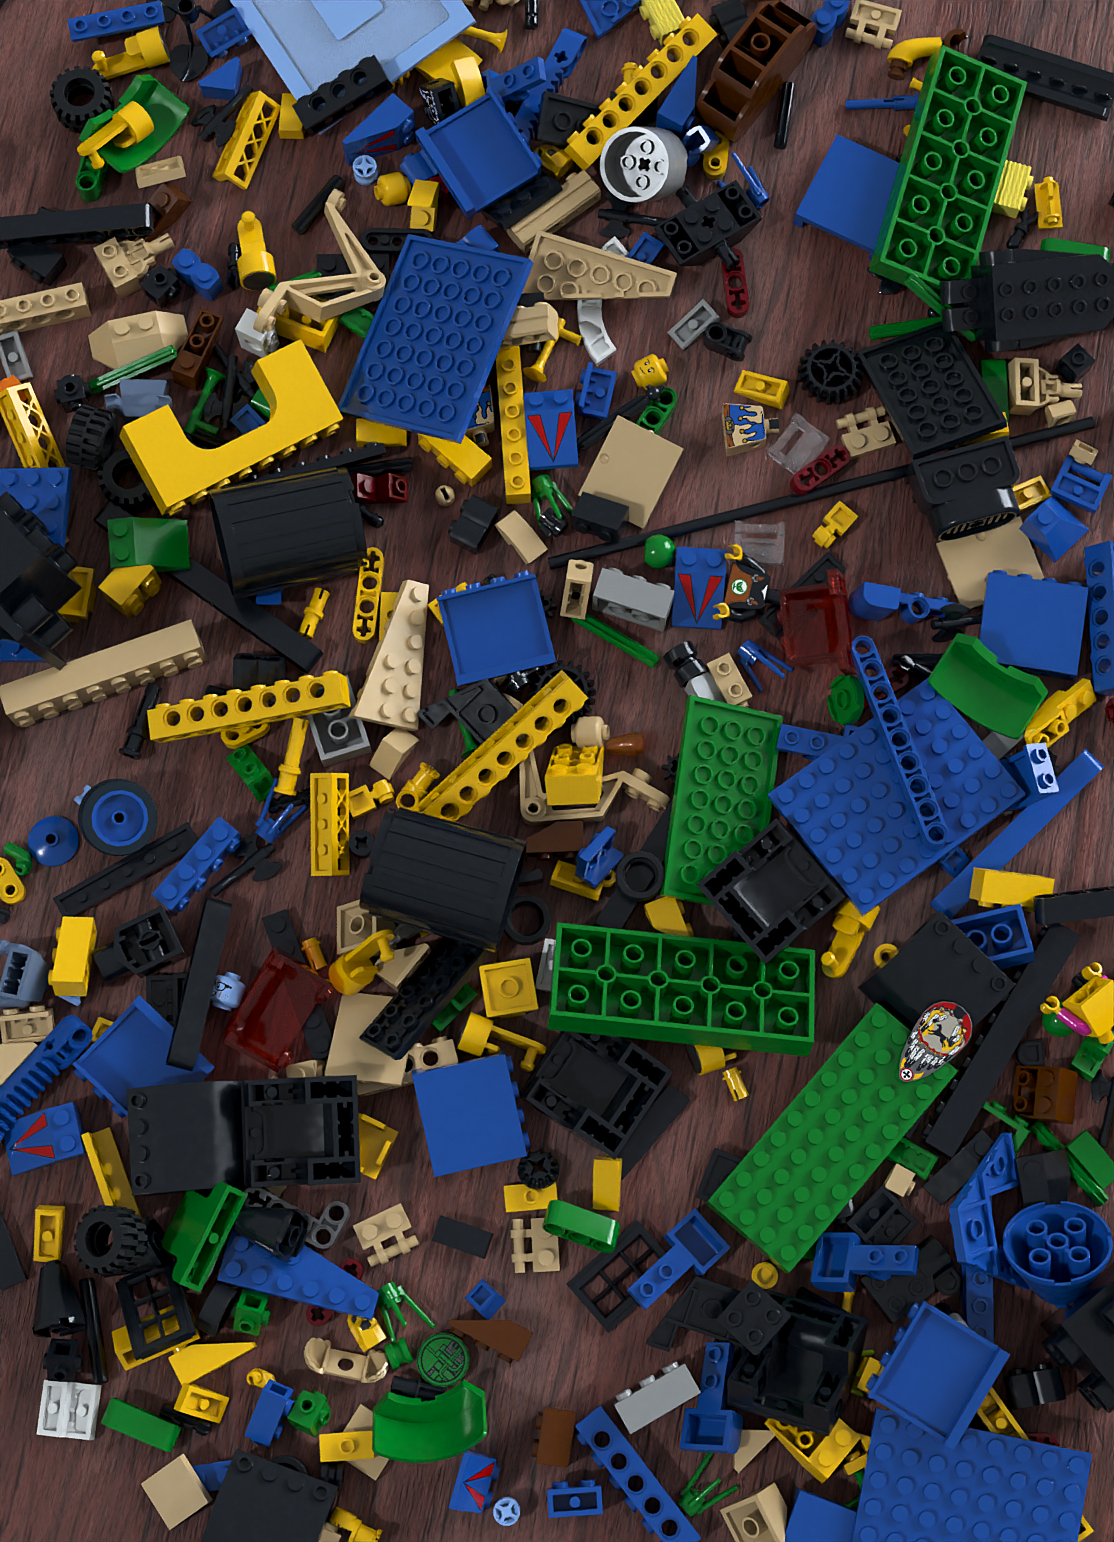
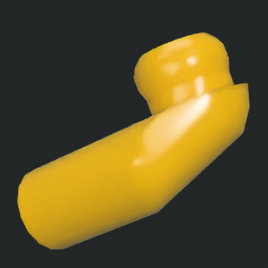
[246,1368,276,1388]

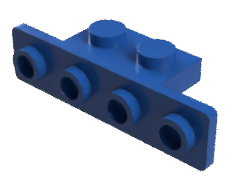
[67,1,165,42]

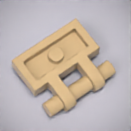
[845,0,902,50]
[836,406,896,460]
[353,1203,419,1267]
[510,1218,560,1273]

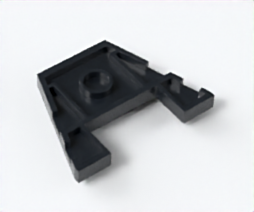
[417,678,518,776]
[646,1275,746,1373]

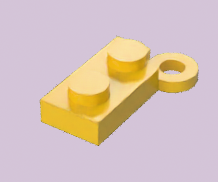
[550,860,616,901]

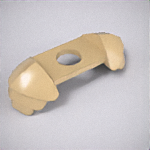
[304,1337,388,1383]

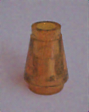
[607,731,645,756]

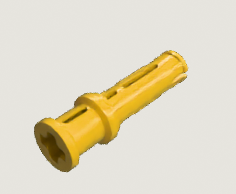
[273,717,310,796]

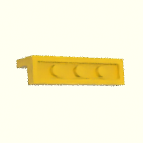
[212,91,281,190]
[0,382,66,468]
[310,773,350,876]
[81,1127,143,1219]

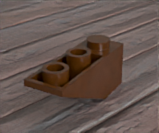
[120,183,192,243]
[171,308,224,391]
[524,821,584,861]
[447,1320,533,1364]

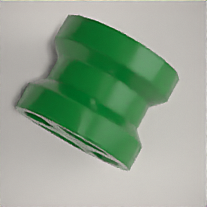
[384,1337,414,1370]

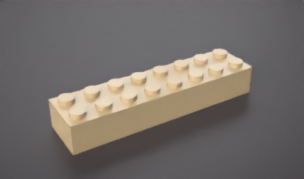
[0,619,208,727]

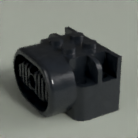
[904,435,1020,541]

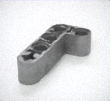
[244,1187,350,1249]

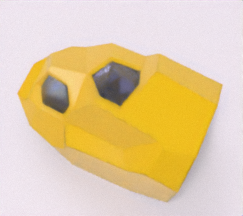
[533,145,573,181]
[347,1315,387,1352]

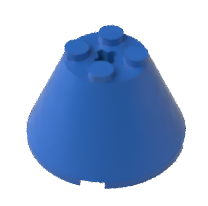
[1003,1201,1113,1309]

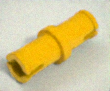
[297,588,330,639]

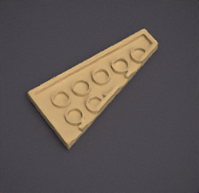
[522,230,677,301]
[349,580,429,731]

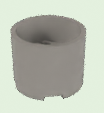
[600,126,688,202]

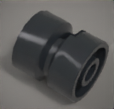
[663,641,708,688]

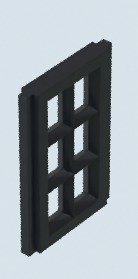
[566,1220,666,1333]
[115,1258,197,1361]

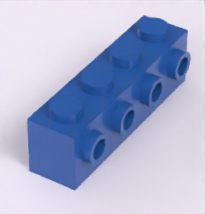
[152,816,242,916]

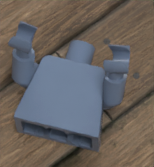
[104,379,172,424]
[0,939,50,1008]

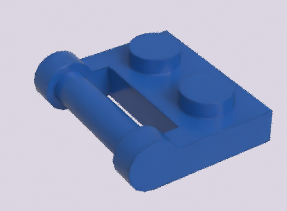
[1049,455,1112,514]

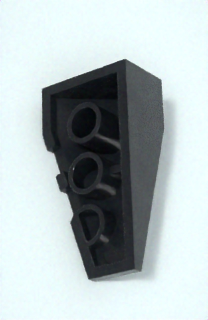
[1015,1149,1071,1209]

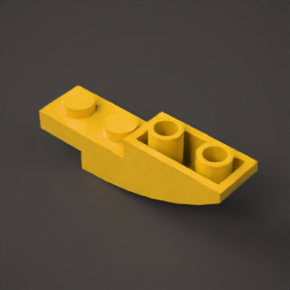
[1024,678,1097,748]

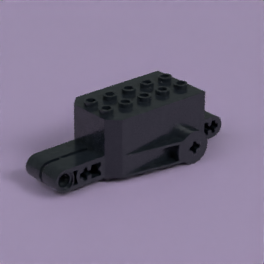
[939,248,1114,352]

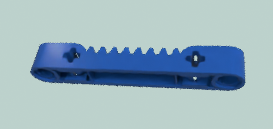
[515,27,588,149]
[0,1015,93,1142]

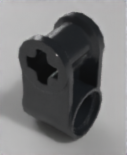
[703,322,752,362]

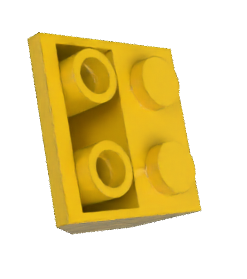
[98,565,162,619]

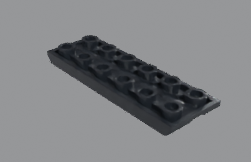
[977,34,1114,122]
[359,937,491,1060]

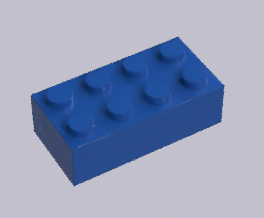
[951,904,1035,970]

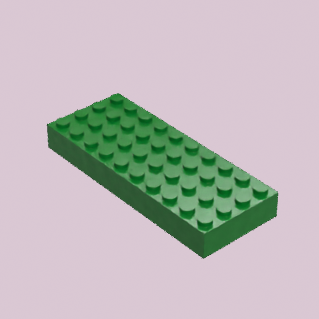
[869,45,1027,304]
[547,922,815,1057]
[705,1002,958,1274]

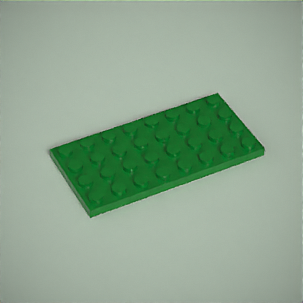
[660,695,783,907]

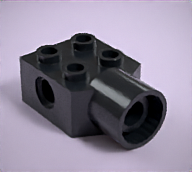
[92,906,188,983]
[857,1235,954,1323]

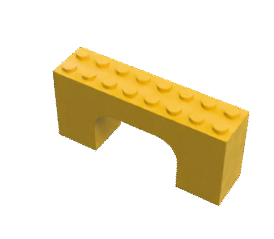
[119,339,343,516]

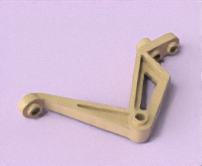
[253,189,386,334]
[503,693,671,826]

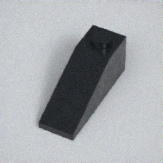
[922,1130,995,1205]

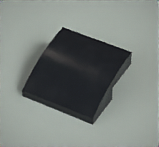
[146,973,187,1027]
[846,1185,918,1245]

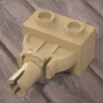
[93,233,175,300]
[1006,357,1082,415]

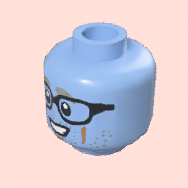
[211,971,246,1012]

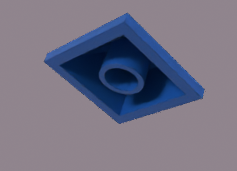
[1019,496,1089,563]

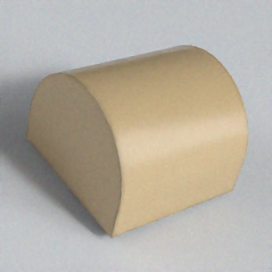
[1044,400,1076,427]

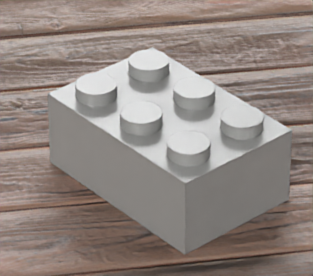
[592,568,674,632]
[299,675,372,767]
[613,1361,701,1434]

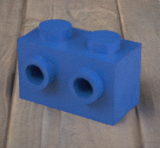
[547,1479,603,1518]

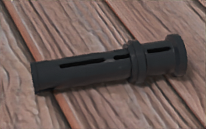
[118,683,163,760]

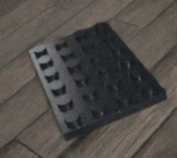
[856,321,1007,460]

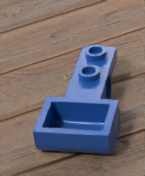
[480,56,546,110]
[848,582,954,624]
[776,724,860,761]
[626,1208,731,1311]
[811,1232,920,1292]
[679,1342,743,1454]

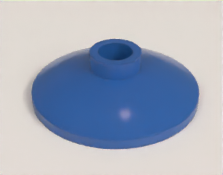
[28,816,79,867]

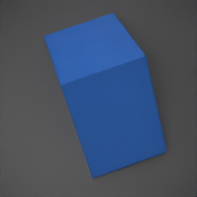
[198,56,242,101]

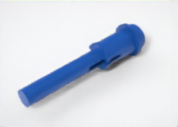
[845,92,919,111]

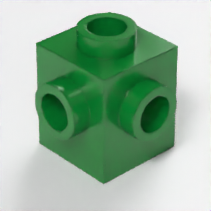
[230,1289,271,1336]
[287,1390,331,1438]

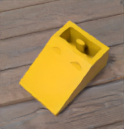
[545,744,604,805]
[764,1418,861,1484]

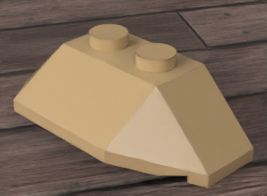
[88,311,188,370]

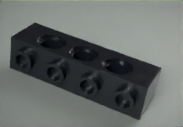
[292,55,393,137]

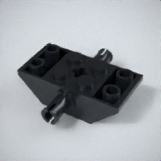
[654,180,762,270]

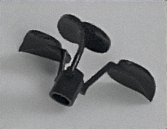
[146,0,234,82]

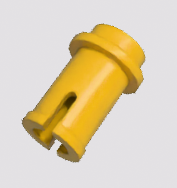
[621,62,638,93]
[301,937,328,972]
[722,1066,749,1102]

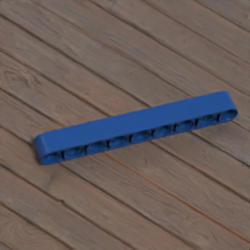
[850,636,949,851]
[929,749,1104,919]

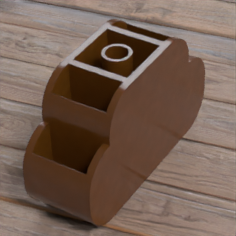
[695,0,817,143]

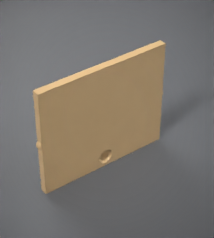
[578,415,684,529]
[936,516,1044,610]
[324,993,409,1087]

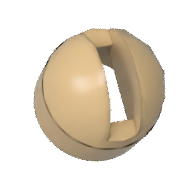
[435,485,455,507]

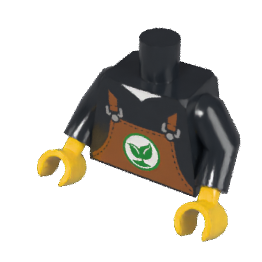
[713,544,783,624]

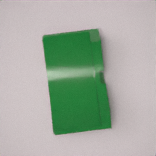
[79,74,190,173]
[927,633,1048,740]
[372,1380,487,1463]

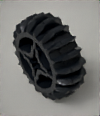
[797,339,864,405]
[528,660,596,728]

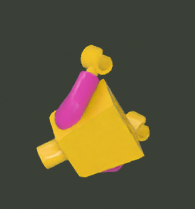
[1040,962,1114,1044]

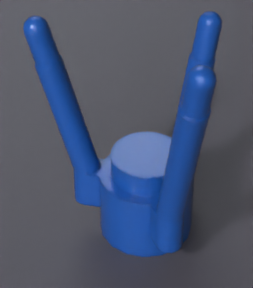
[717,153,770,210]
[737,639,793,692]
[255,777,308,844]

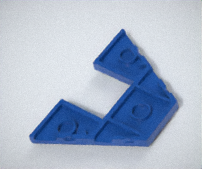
[949,1133,1033,1291]

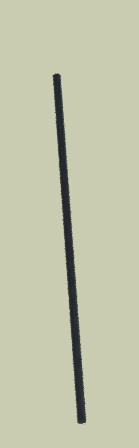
[547,416,1095,570]

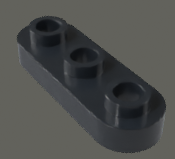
[361,228,433,255]

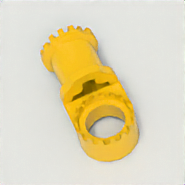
[396,762,440,811]
[329,1507,383,1542]

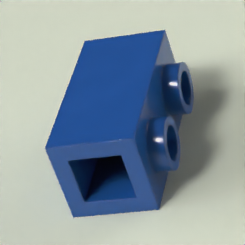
[244,1379,294,1447]

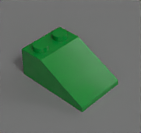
[107,517,191,572]

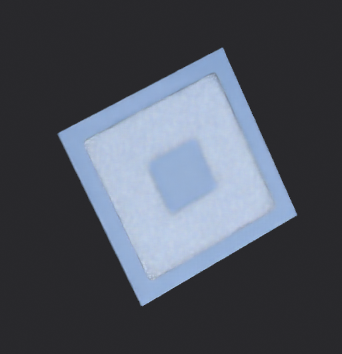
[230,0,476,135]

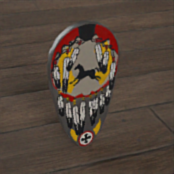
[899,1001,972,1082]

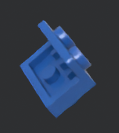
[195,6,252,59]
[575,362,617,420]
[575,826,624,888]

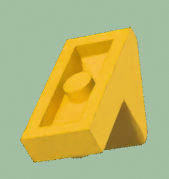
[407,179,440,232]
[174,1383,229,1424]
[841,1432,870,1475]

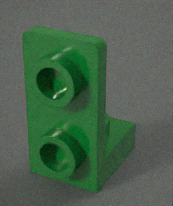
[226,744,274,803]
[982,1100,1032,1157]

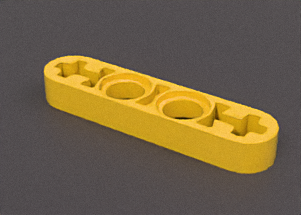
[353,547,384,644]

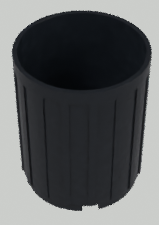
[209,465,368,600]
[359,807,527,953]

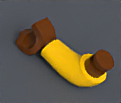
[887,29,968,80]

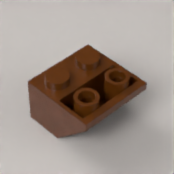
[1011,1065,1078,1124]
[531,1406,576,1467]

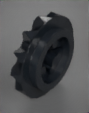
[517,1149,559,1189]

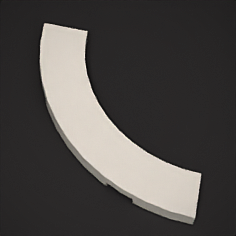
[577,236,629,366]

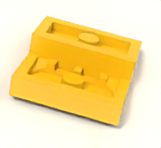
[414,38,482,91]

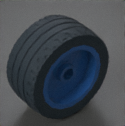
[78,779,157,856]

